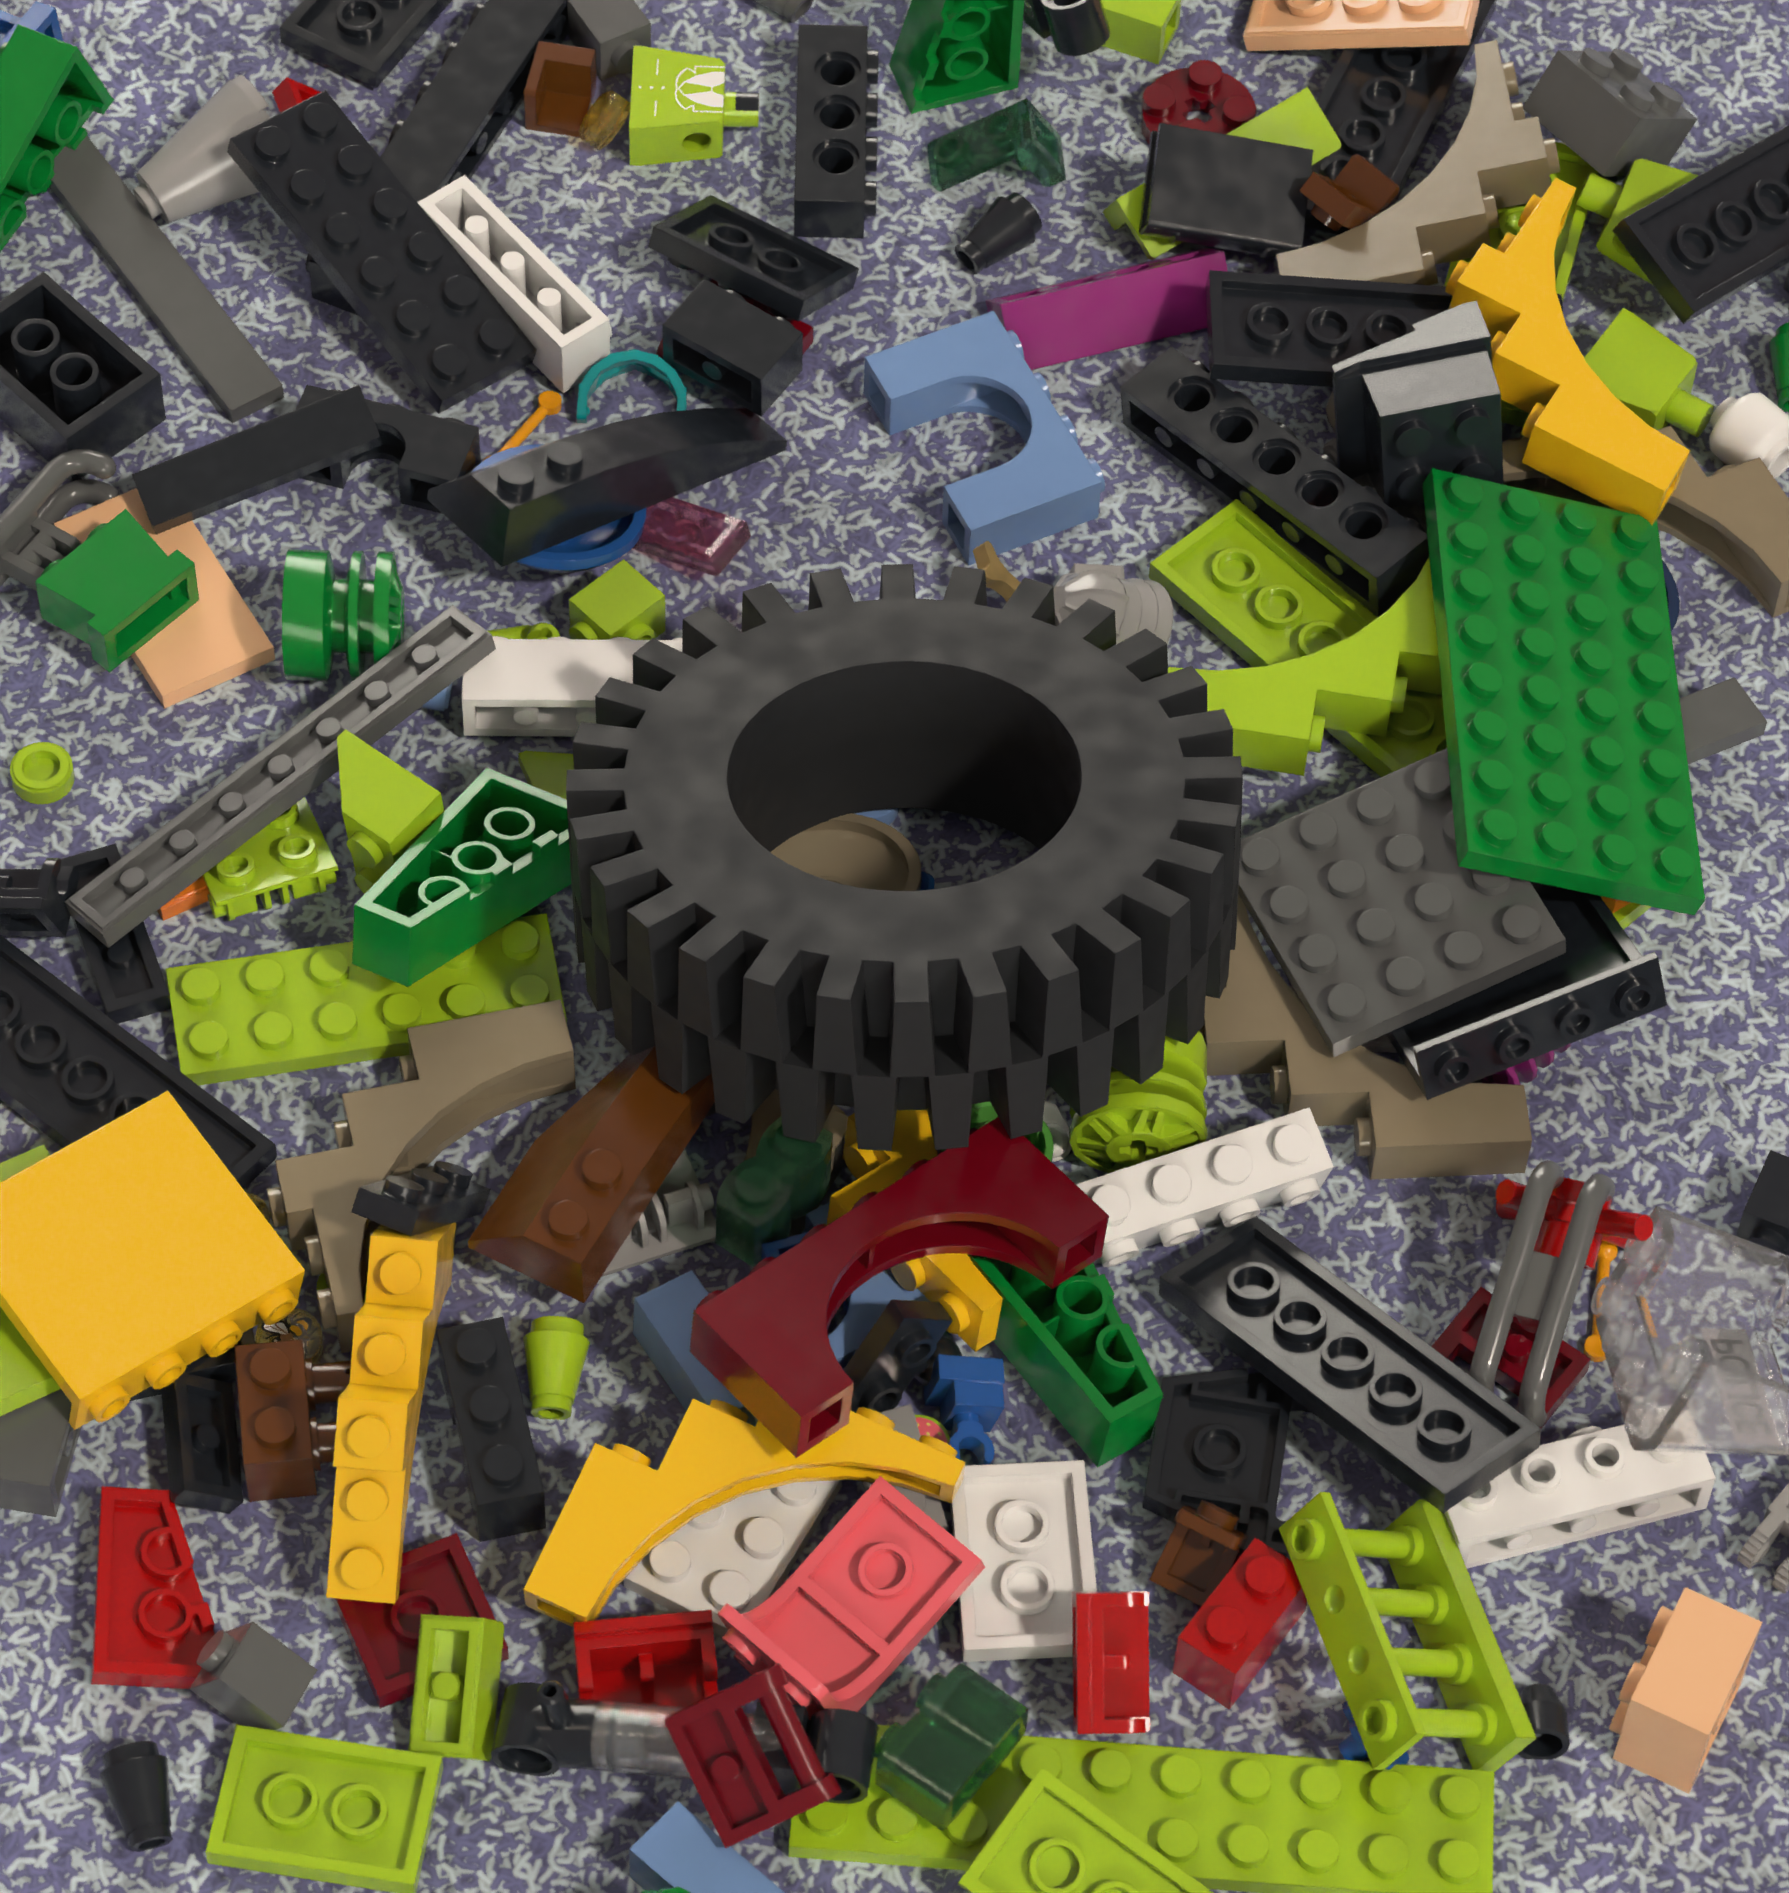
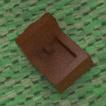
[1299,154,1400,232]
[1149,1500,1249,1606]

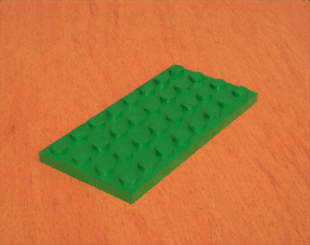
[1423,468,1705,915]

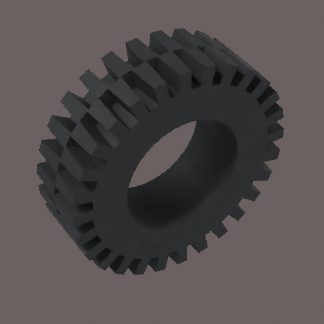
[566,564,1243,1151]

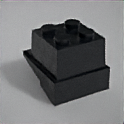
[1332,301,1504,508]

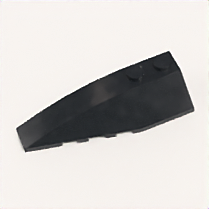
[427,408,787,567]

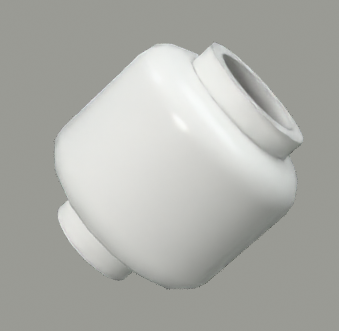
[1709,393,1789,478]

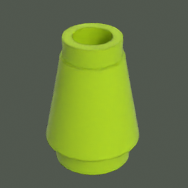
[523,1316,590,1420]

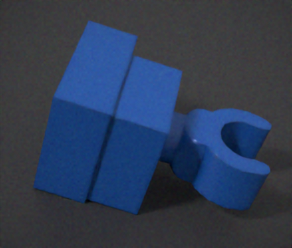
[923,1354,1005,1465]

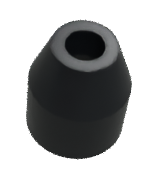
[1518,1684,1570,1760]

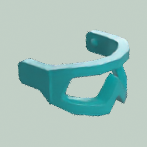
[577,349,687,423]

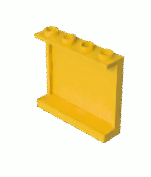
[0,1091,305,1430]

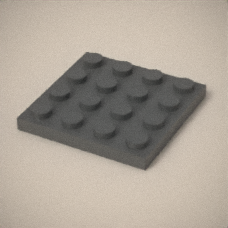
[1238,748,1566,1057]

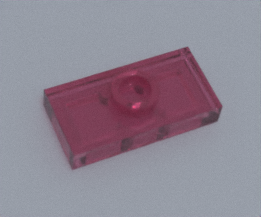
[632,497,751,577]

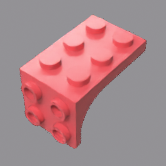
[717,1476,985,1719]

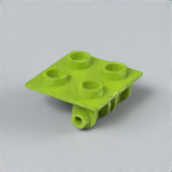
[202,797,338,921]

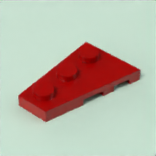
[91,1486,215,1689]

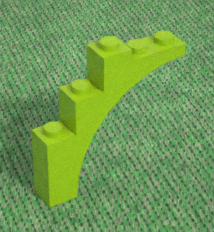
[1168,558,1442,776]

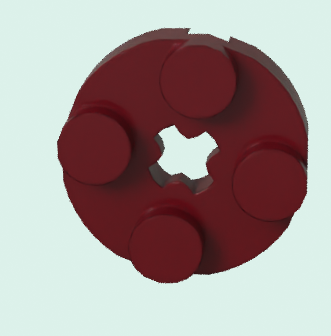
[1141,60,1257,145]

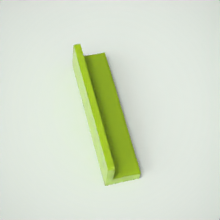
[1102,87,1341,260]

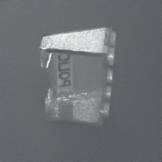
[1591,1206,1789,1456]

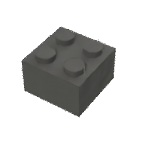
[1523,48,1697,176]

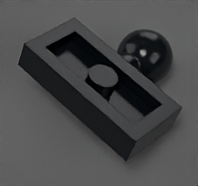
[843,1299,962,1413]

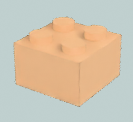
[1609,1587,1762,1794]

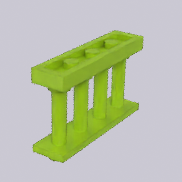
[1279,1492,1536,1772]

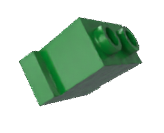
[35,509,199,673]

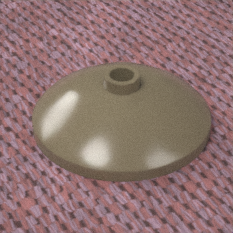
[771,813,922,891]

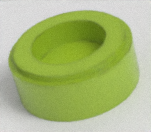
[10,742,75,804]

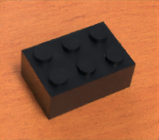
[0,271,166,482]

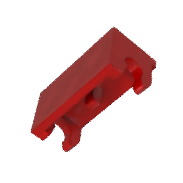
[1072,1591,1150,1734]
[573,1610,718,1718]

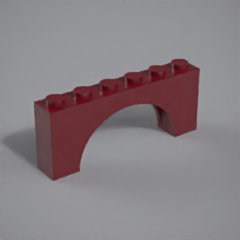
[689,1117,1109,1458]

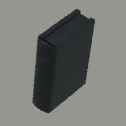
[1139,123,1313,259]

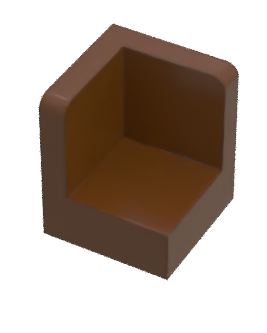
[524,41,596,137]

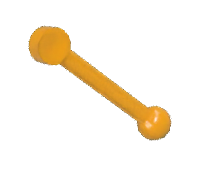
[482,391,562,461]
[1583,1241,1618,1362]

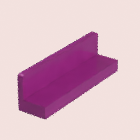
[985,248,1228,370]

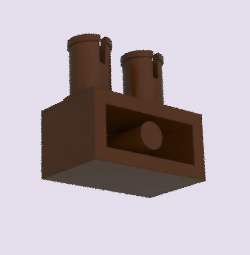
[235,1339,351,1502]

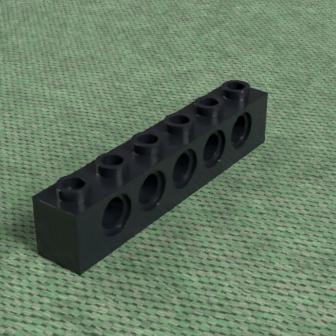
[1120,346,1429,617]

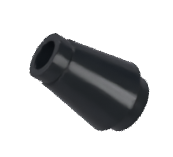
[954,192,1042,274]
[99,1741,173,1852]

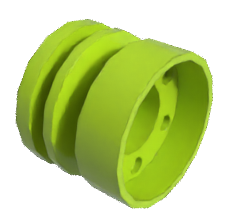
[1069,1031,1207,1173]

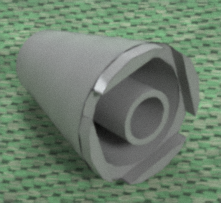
[133,75,270,223]

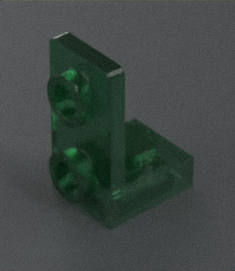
[927,98,1066,192]

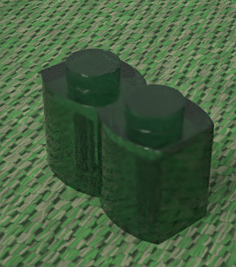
[715,1117,833,1267]
[874,1662,1029,1831]

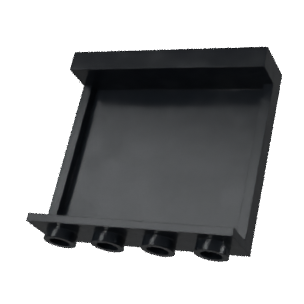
[1386,881,1667,1100]

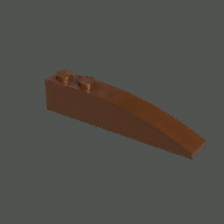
[468,1046,715,1303]

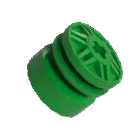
[282,550,405,681]

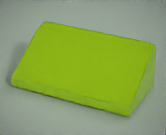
[408,1614,504,1761]

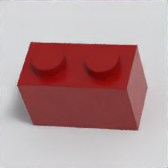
[1173,1538,1307,1710]

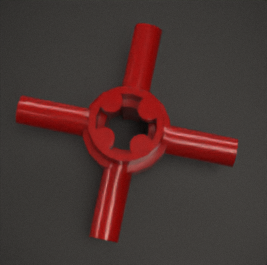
[1495,1177,1653,1270]

